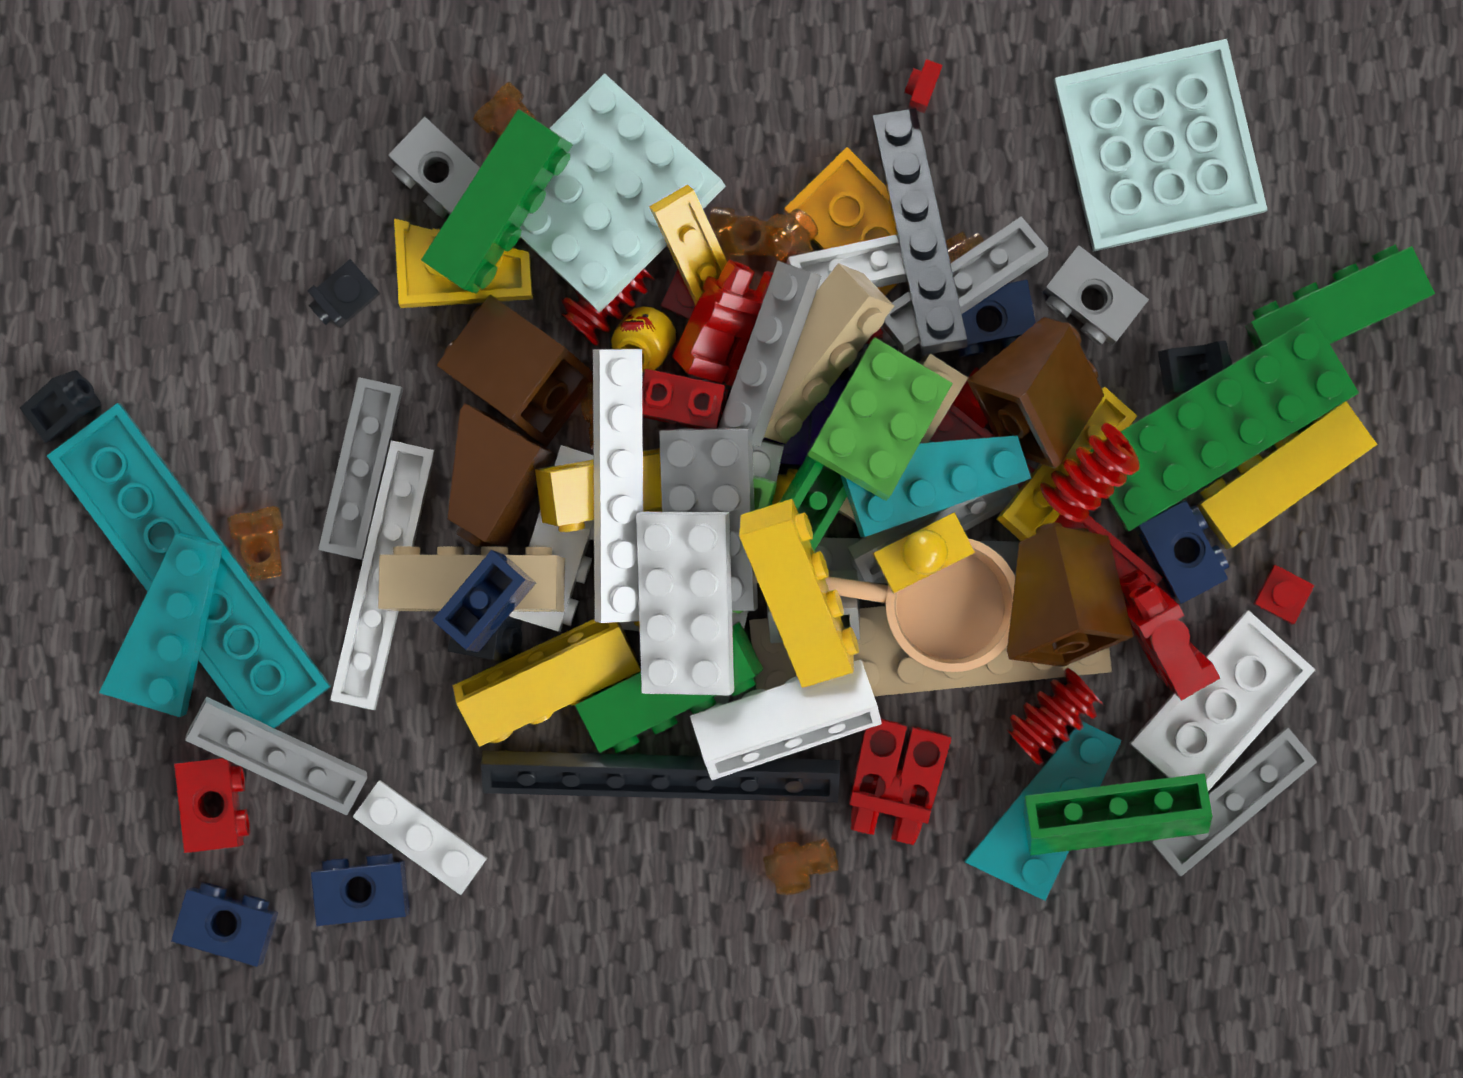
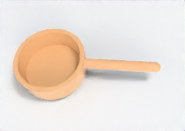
[757,538,1015,672]

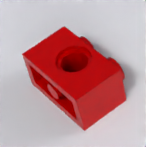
[174,758,250,853]

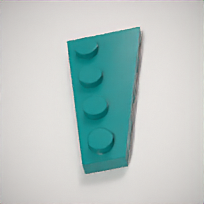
[840,436,1031,537]
[99,533,223,717]
[964,721,1122,901]

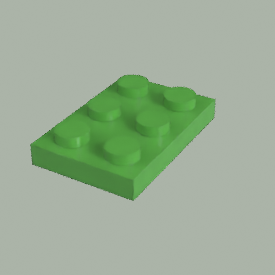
[807,337,953,501]

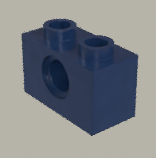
[947,280,1036,358]
[1134,500,1229,604]
[432,550,536,652]
[311,854,410,926]
[171,882,278,967]

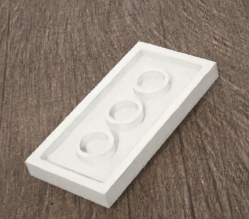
[636,512,734,695]
[1129,610,1315,791]

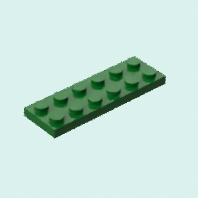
[1089,316,1359,532]

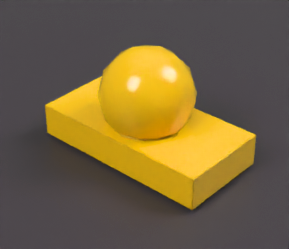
[873,512,975,594]

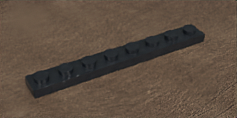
[481,750,840,803]

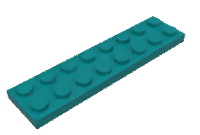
[47,403,332,729]

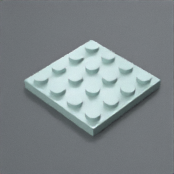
[1053,39,1267,252]
[520,73,726,313]

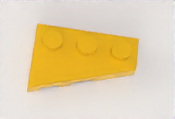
[394,218,533,308]

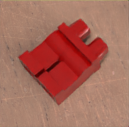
[672,260,773,386]
[642,369,729,429]
[1120,569,1220,701]
[849,718,952,845]

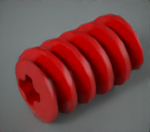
[561,269,655,346]
[1040,423,1140,522]
[1006,668,1103,766]

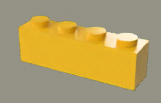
[1196,401,1378,549]
[535,448,662,532]
[739,499,859,688]
[452,619,641,747]

